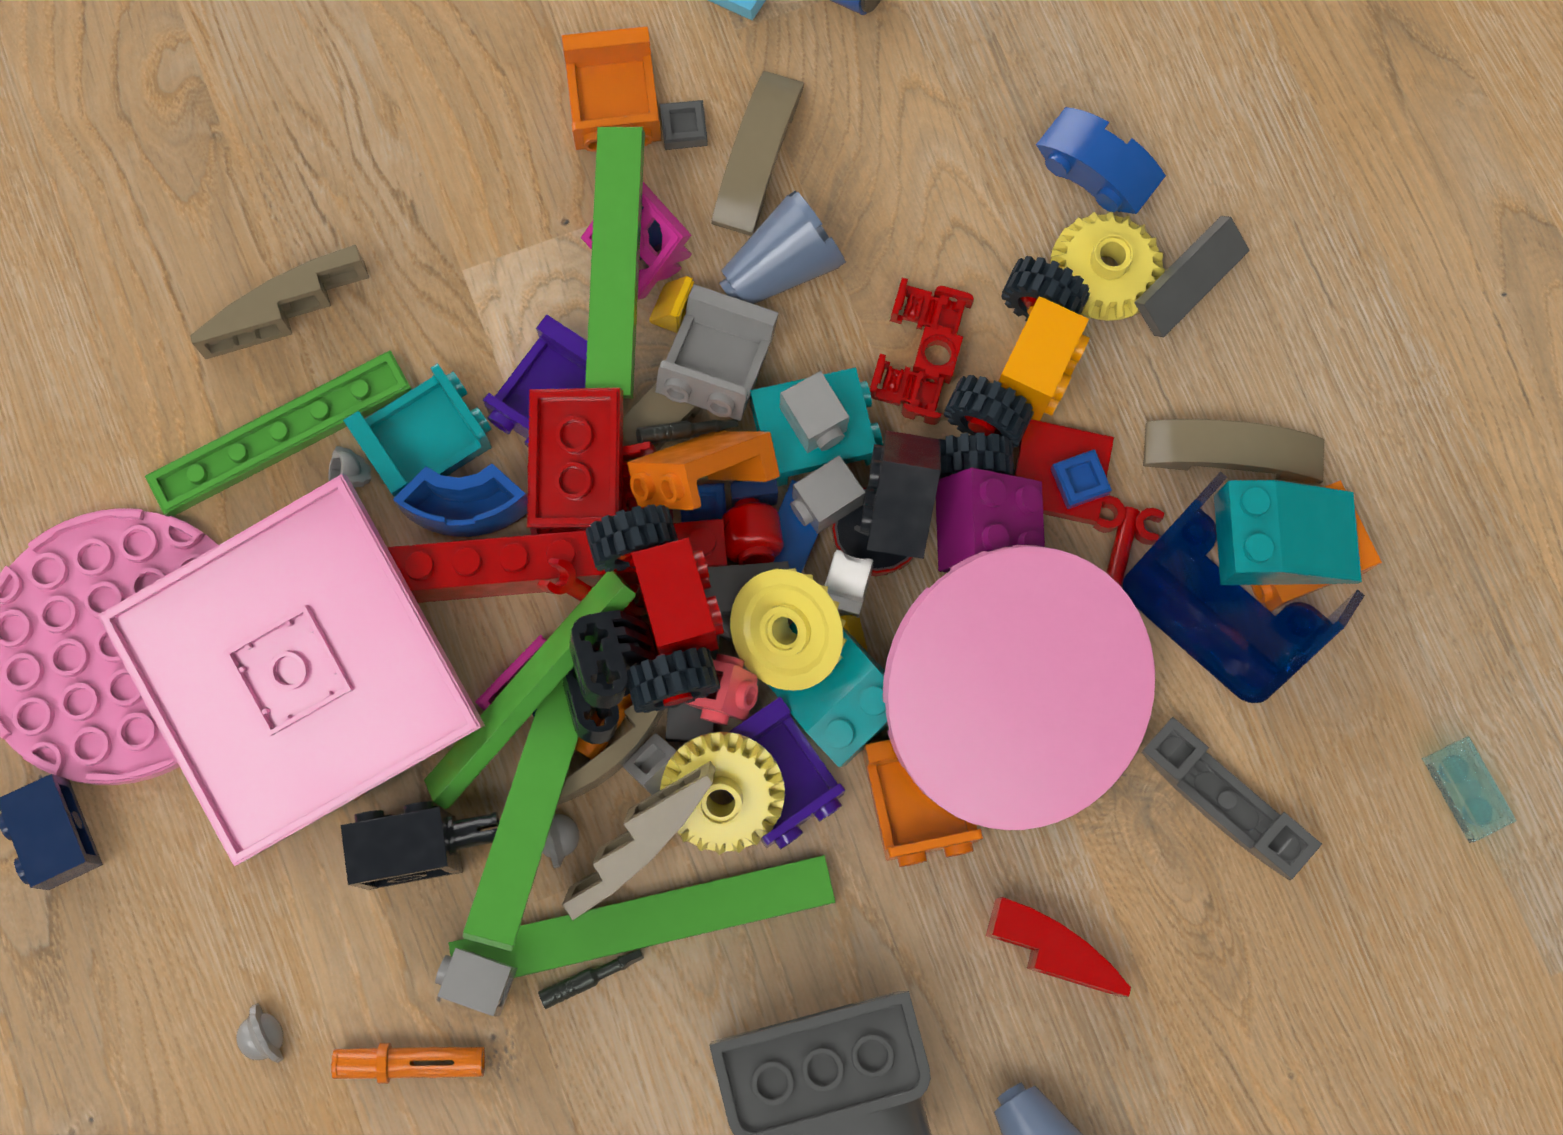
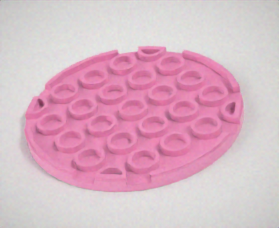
[0,509,218,785]
[883,545,1155,830]

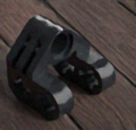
[563,610,659,744]

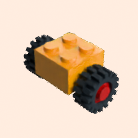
[944,256,1090,448]

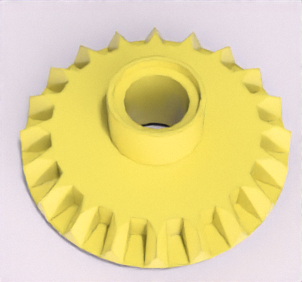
[1050,212,1165,321]
[730,568,847,691]
[660,732,785,855]

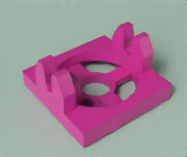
[581,182,692,300]

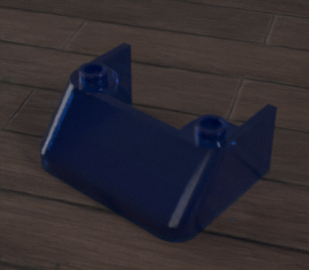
[1122,471,1365,703]

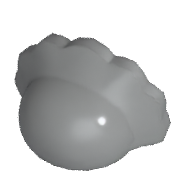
[328,446,371,489]
[543,814,579,868]
[236,1003,284,1063]

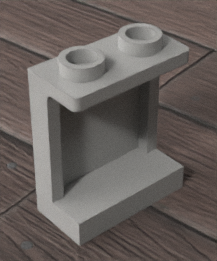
[655,284,779,421]

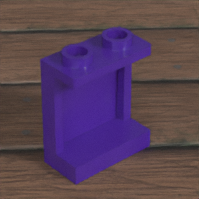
[483,314,587,447]
[727,697,846,850]

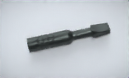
[636,419,738,444]
[538,949,644,1009]

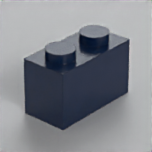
[0,774,103,890]

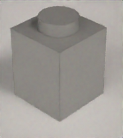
[780,371,849,453]
[790,455,866,534]
[435,948,518,1016]

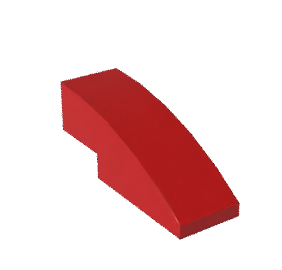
[986,897,1131,997]

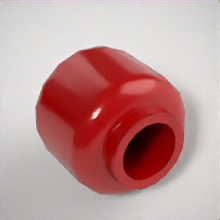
[722,498,784,565]

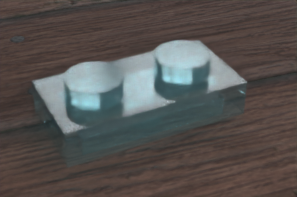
[1422,736,1517,843]

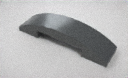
[1141,717,1322,880]

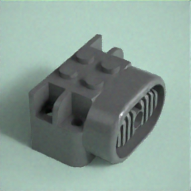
[709,991,932,1135]

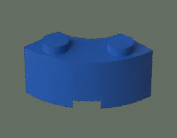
[1036,107,1166,214]
[393,464,528,537]

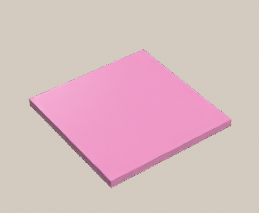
[98,474,485,866]

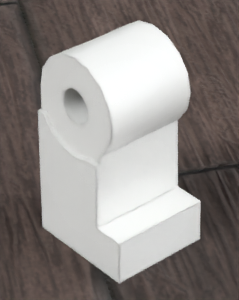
[825,550,873,618]

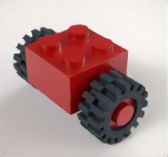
[586,504,724,713]

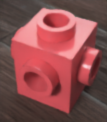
[685,654,758,726]

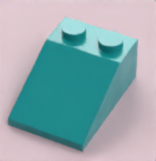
[1214,480,1362,585]
[767,622,888,768]

